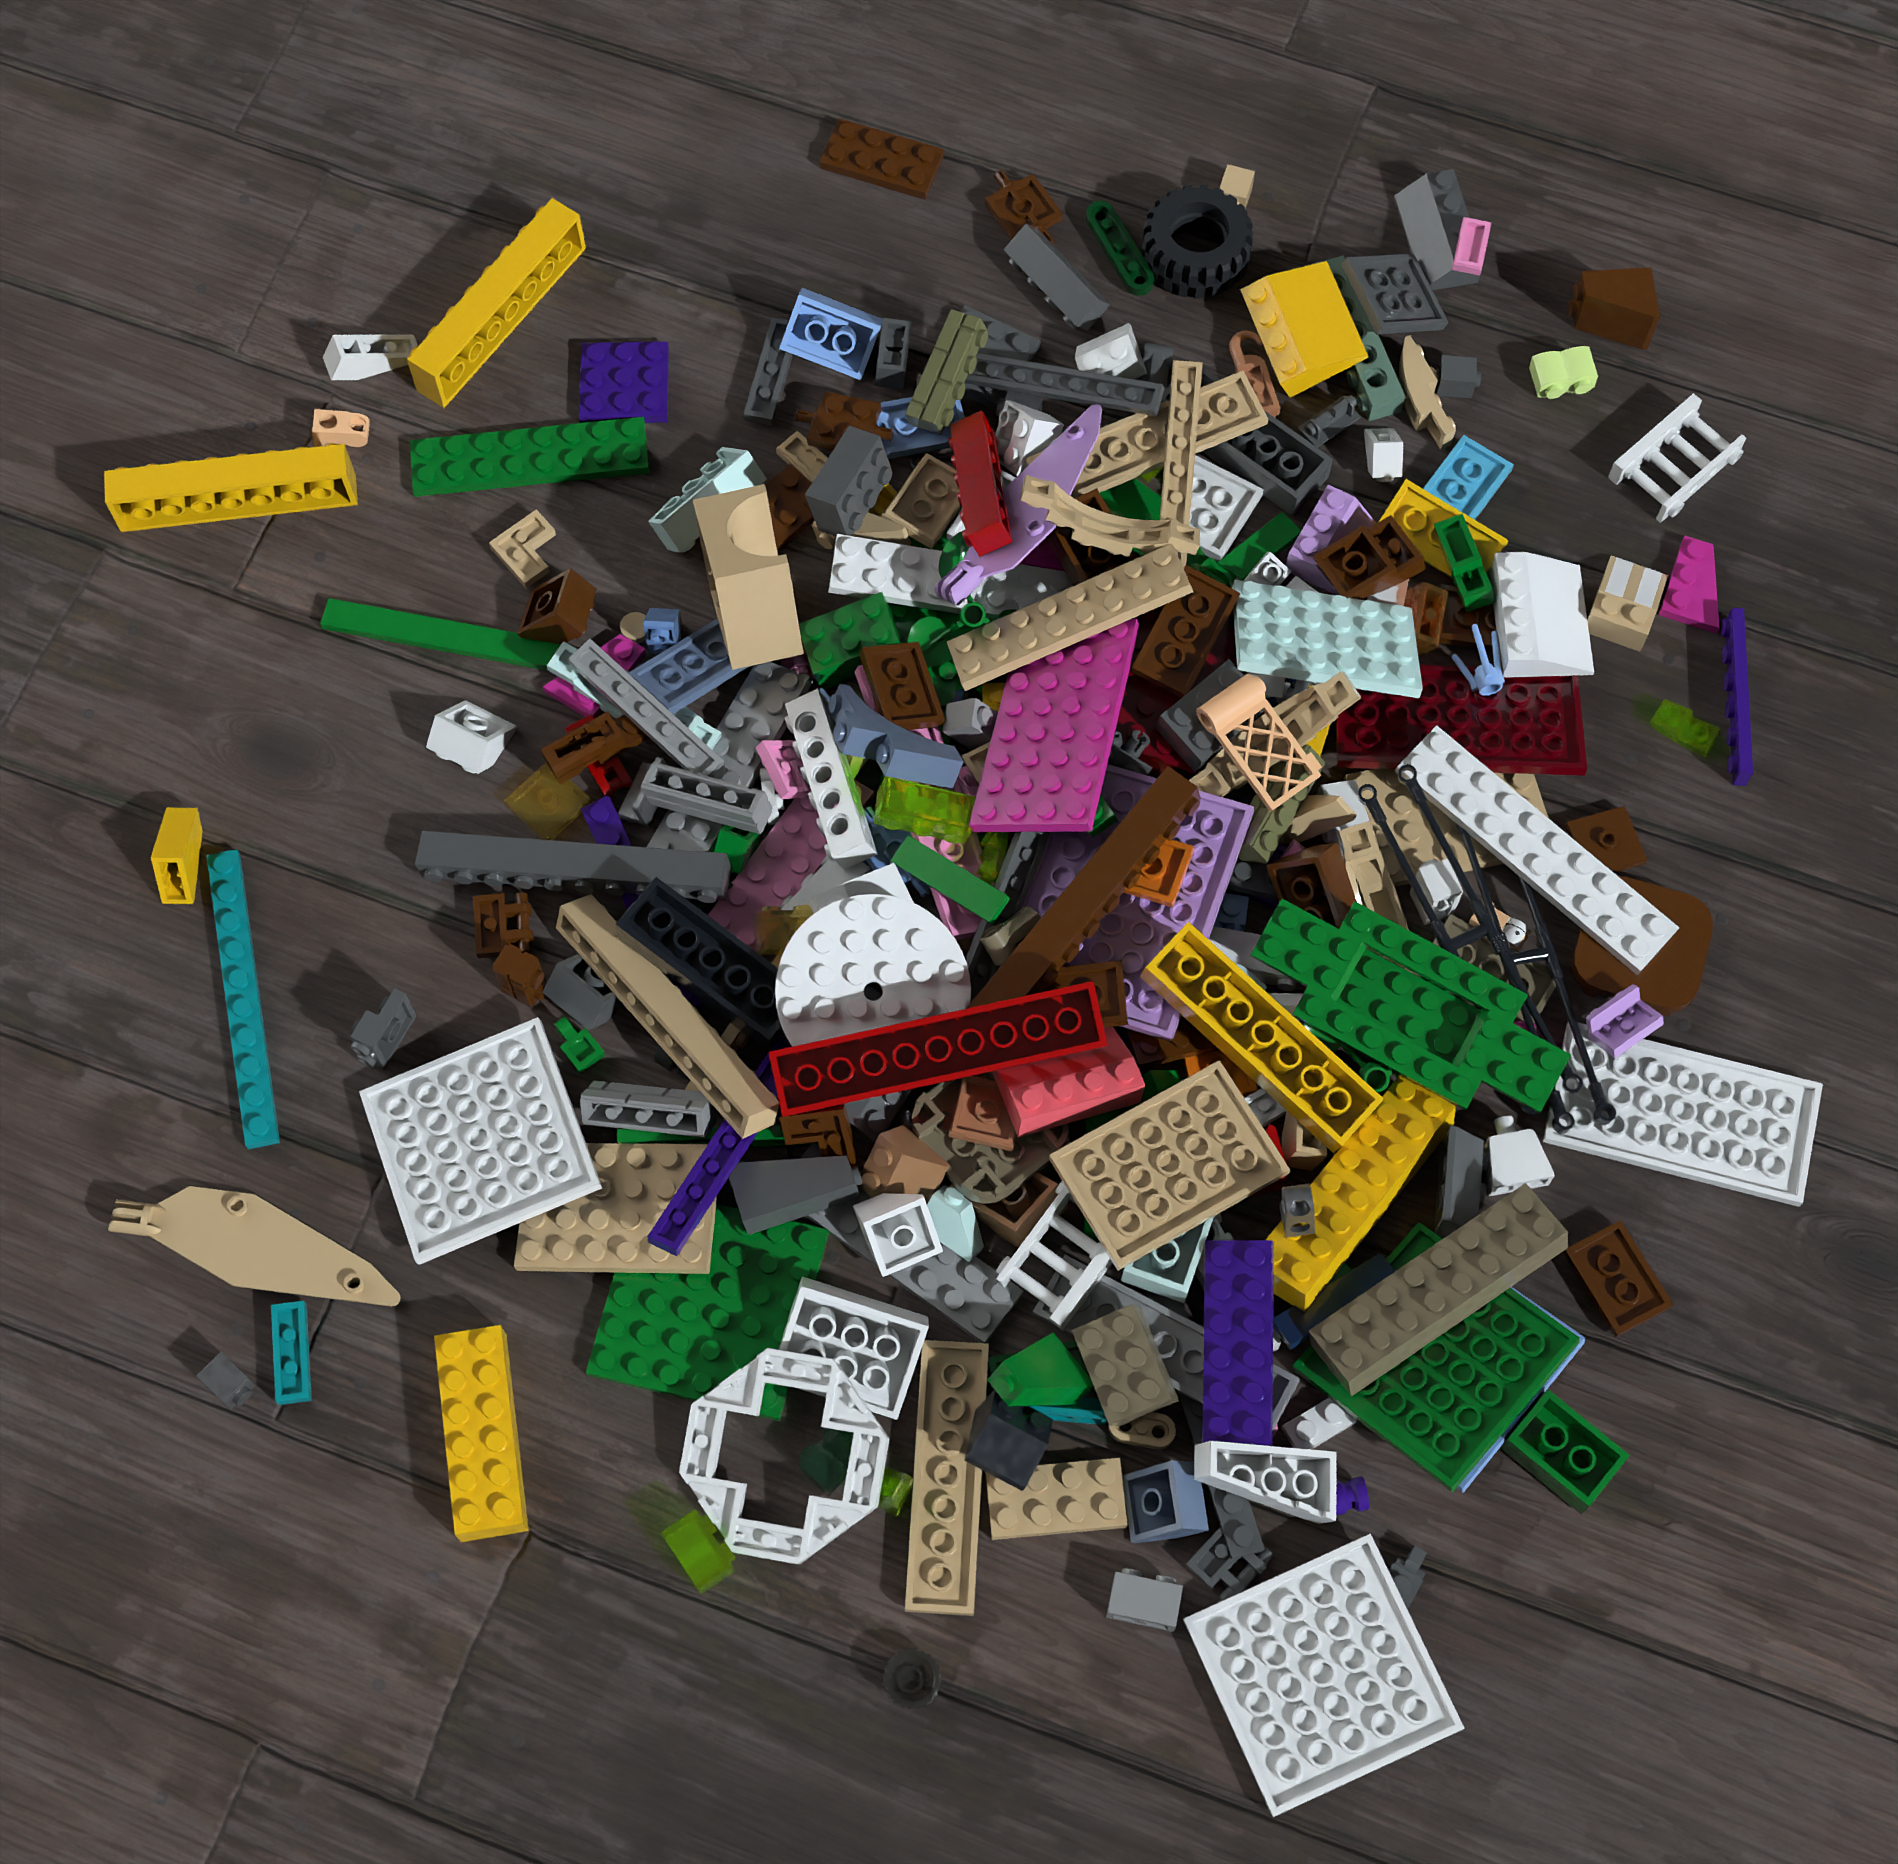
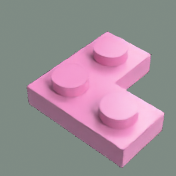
[755,740,810,799]

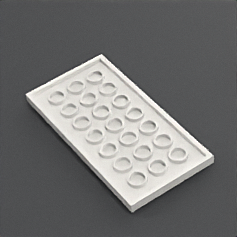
[1543,1022,1823,1207]

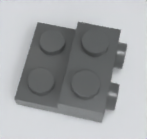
[350,988,417,1069]

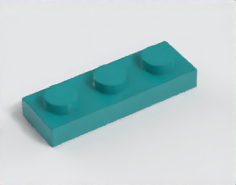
[271,1301,312,1405]

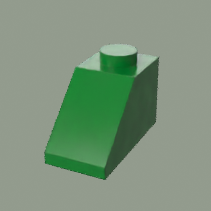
[714,821,768,874]

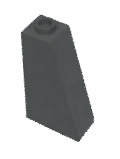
[729,1156,863,1235]

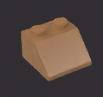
[858,1125,950,1204]

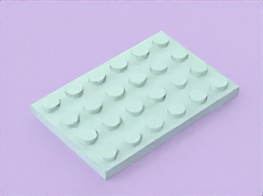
[1232,580,1423,698]

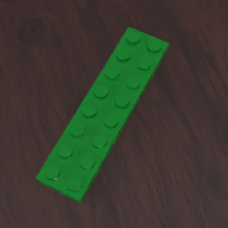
[410,417,649,497]

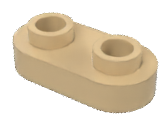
[1108,1412,1176,1450]

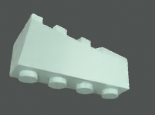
[648,447,767,553]

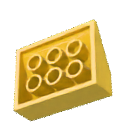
[1240,261,1369,397]

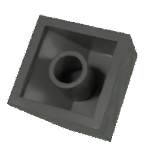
[542,954,623,1030]

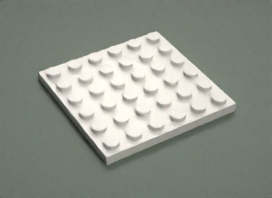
[359,1017,602,1265]
[1183,1534,1464,1817]

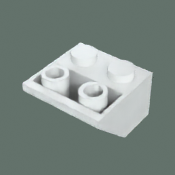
[995,400,1064,476]

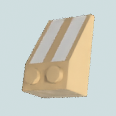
[1587,555,1668,652]

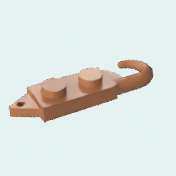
[1229,331,1280,418]

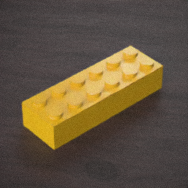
[434,1325,529,1542]

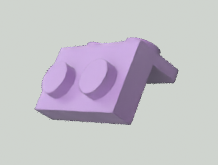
[1586,984,1664,1058]

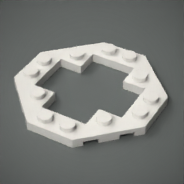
[679,1348,890,1564]

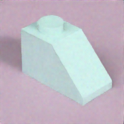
[927,1184,984,1262]

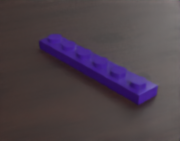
[1721,608,1753,786]

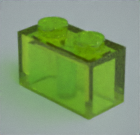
[661,1509,736,1594]

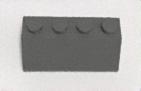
[1394,169,1484,290]

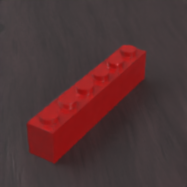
[948,410,1013,557]

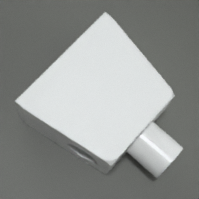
[1484,1116,1555,1196]

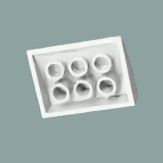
[1489,552,1594,677]
[779,1277,929,1420]

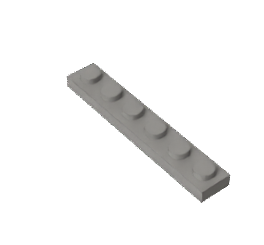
[568,639,724,777]

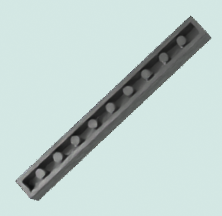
[415,831,732,903]

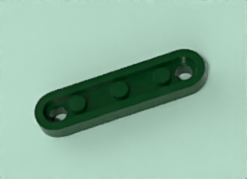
[1086,201,1154,296]

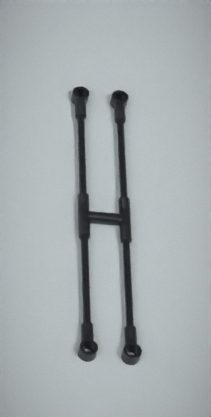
[1358,764,1583,1115]
[1454,822,1616,1134]

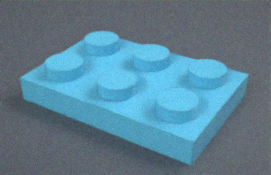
[1423,435,1514,520]

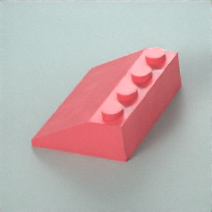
[992,1027,1145,1137]

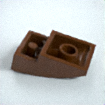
[1313,515,1425,599]

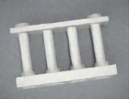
[1608,393,1746,523]
[996,1181,1113,1330]

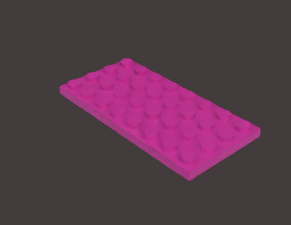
[969,618,1140,832]

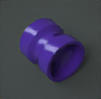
[1336,1476,1369,1516]

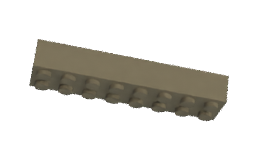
[1308,1183,1568,1396]

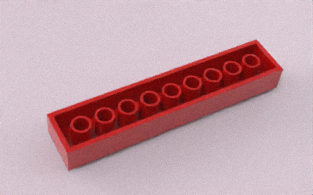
[769,981,1108,1117]

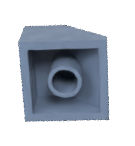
[1122,1460,1209,1543]

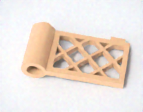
[1196,674,1322,812]

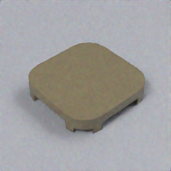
[911,1071,1069,1204]

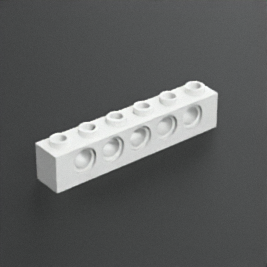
[785,689,878,869]

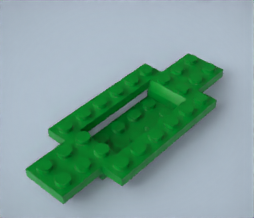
[1250,898,1571,1113]

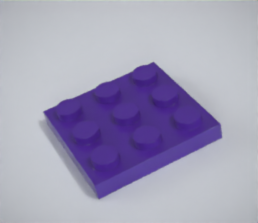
[579,342,669,423]

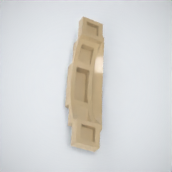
[1020,475,1200,557]
[1189,671,1361,797]
[1339,821,1422,978]

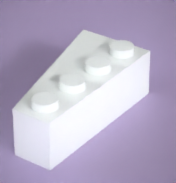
[1194,1441,1336,1524]

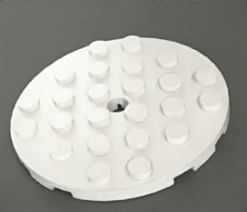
[775,894,971,1047]

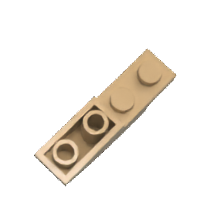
[1399,335,1456,450]

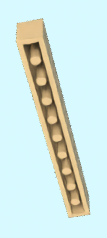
[556,894,780,1139]

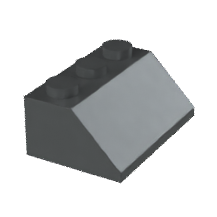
[1433,1126,1488,1239]

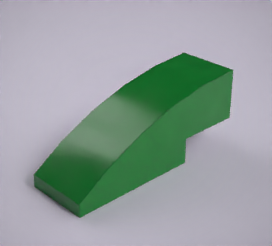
[1434,514,1495,612]

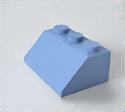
[779,288,883,380]

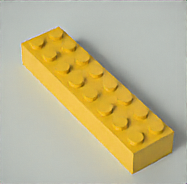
[407,198,586,408]
[104,443,358,532]
[1140,922,1384,1153]
[1266,1075,1456,1312]

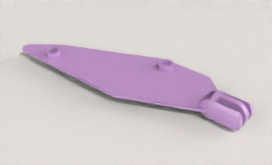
[934,404,1102,606]

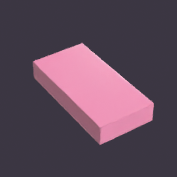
[1452,217,1492,276]

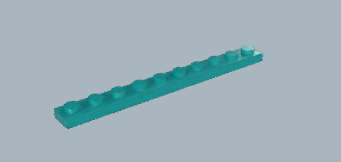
[206,849,280,1150]

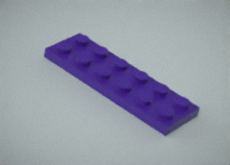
[1202,1240,1274,1446]

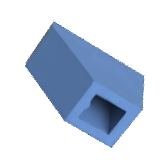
[643,608,682,656]

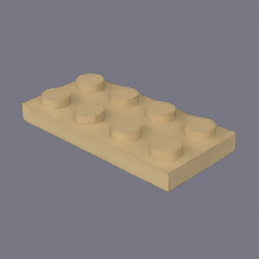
[985,1458,1127,1540]

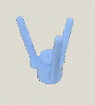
[1452,624,1505,696]

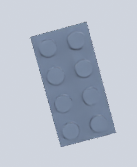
[628,618,749,714]

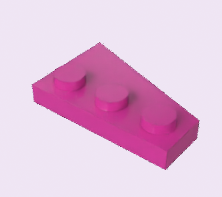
[543,634,646,719]

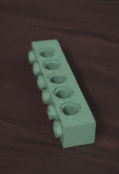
[1311,255,1405,421]

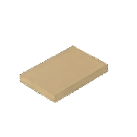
[881,453,962,549]

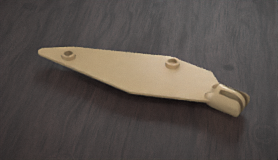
[108,1186,401,1307]

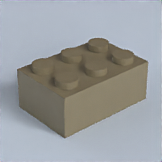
[1072,1304,1179,1427]

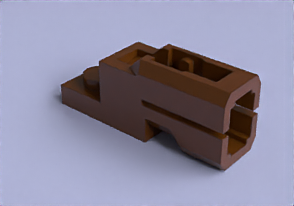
[540,712,649,785]

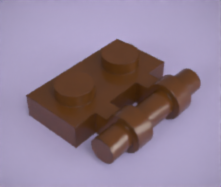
[473,892,533,959]

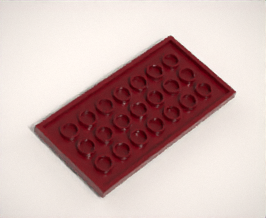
[1335,665,1587,776]

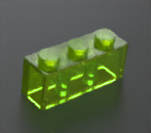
[874,776,976,844]

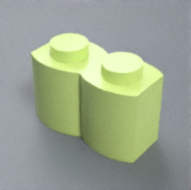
[1529,346,1598,399]

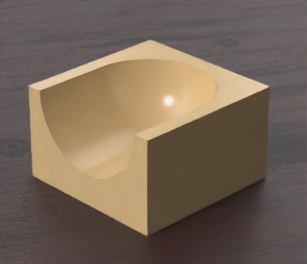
[693,484,804,670]

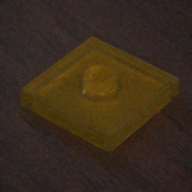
[504,763,592,840]

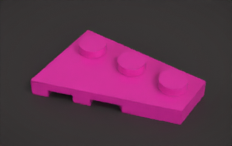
[1659,535,1719,634]

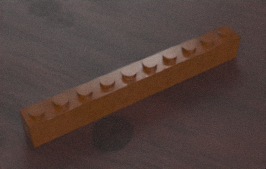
[966,766,1201,1009]

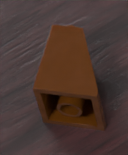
[1568,267,1660,350]

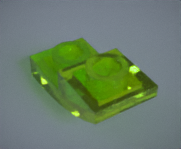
[1650,699,1720,757]
[976,832,1008,885]

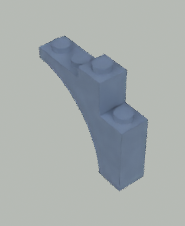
[829,684,963,789]

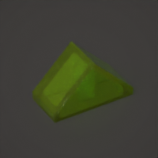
[878,1468,913,1517]

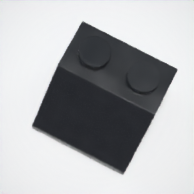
[964,1390,1053,1491]

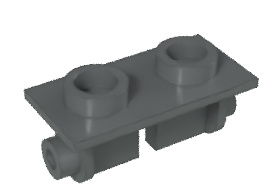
[1297,395,1361,448]

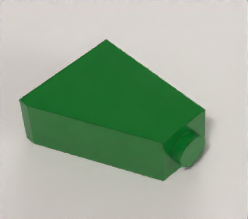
[987,1333,1094,1406]

